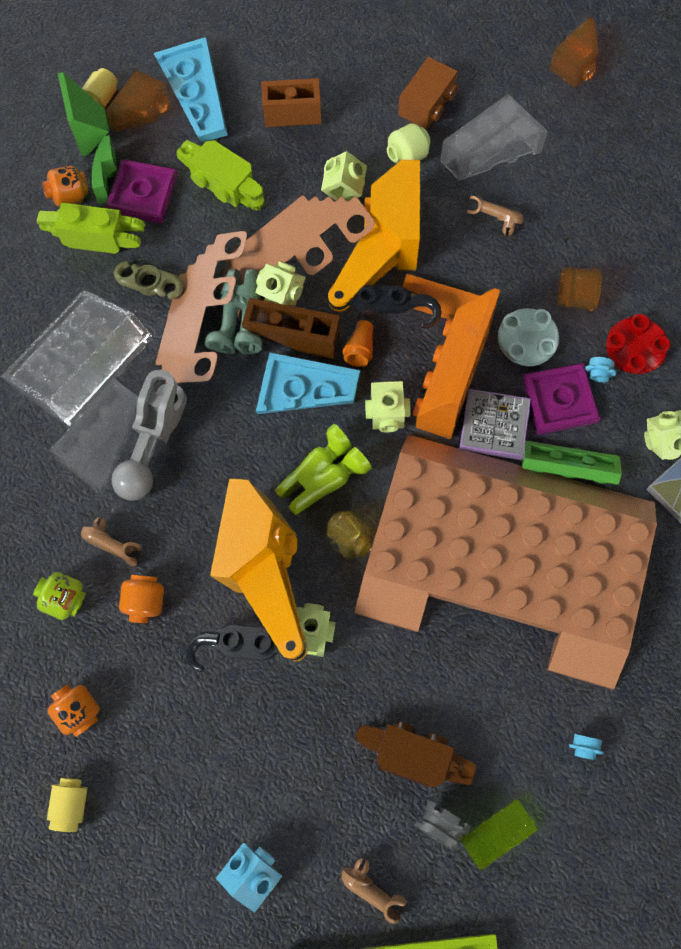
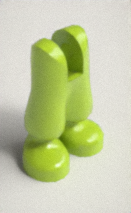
[275,424,372,515]

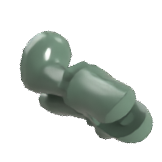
[205,269,262,354]

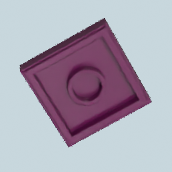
[105,159,178,224]
[522,363,600,435]

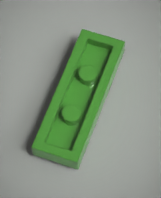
[522,440,622,485]

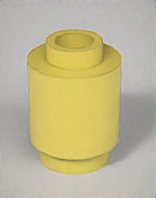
[82,68,118,108]
[47,778,88,832]

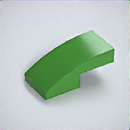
[92,135,118,204]

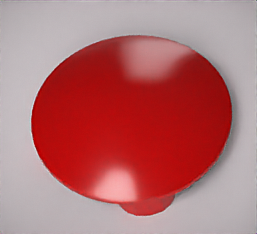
[606,314,670,374]

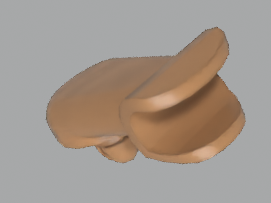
[467,195,524,236]
[81,517,142,566]
[341,858,407,924]

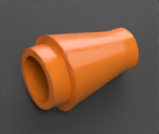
[343,320,374,367]

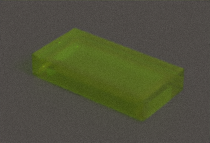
[460,799,538,871]

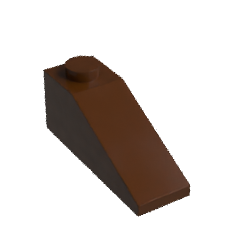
[242,298,340,359]

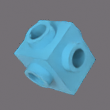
[216,843,282,913]

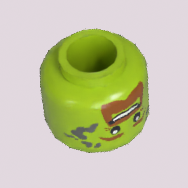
[33,572,86,621]

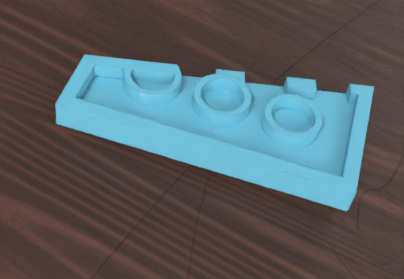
[154,37,228,143]

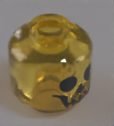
[326,511,374,559]

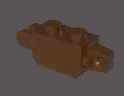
[355,721,476,788]

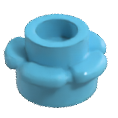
[585,357,616,382]
[569,734,604,760]

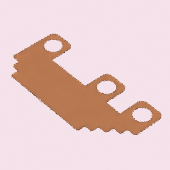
[218,195,375,321]
[155,231,247,384]

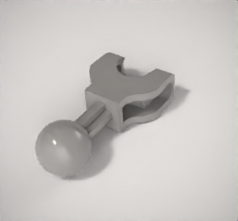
[112,370,187,501]

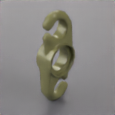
[114,261,183,300]

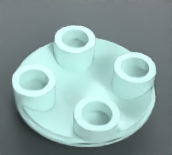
[498,308,559,366]

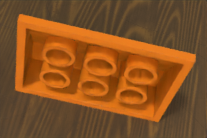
[412,288,500,440]

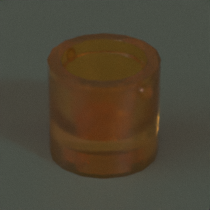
[557,267,602,311]

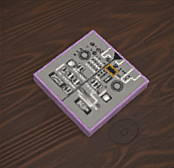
[459,389,530,460]

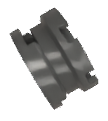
[414,800,471,853]

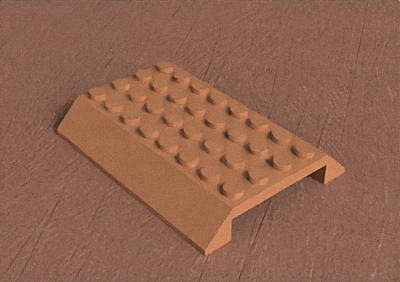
[355,435,657,690]

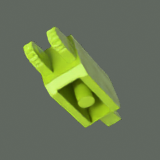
[176,140,265,211]
[37,202,145,254]

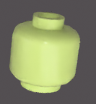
[387,123,431,163]

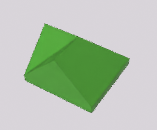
[58,72,110,157]

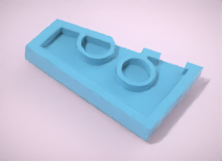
[256,353,360,414]

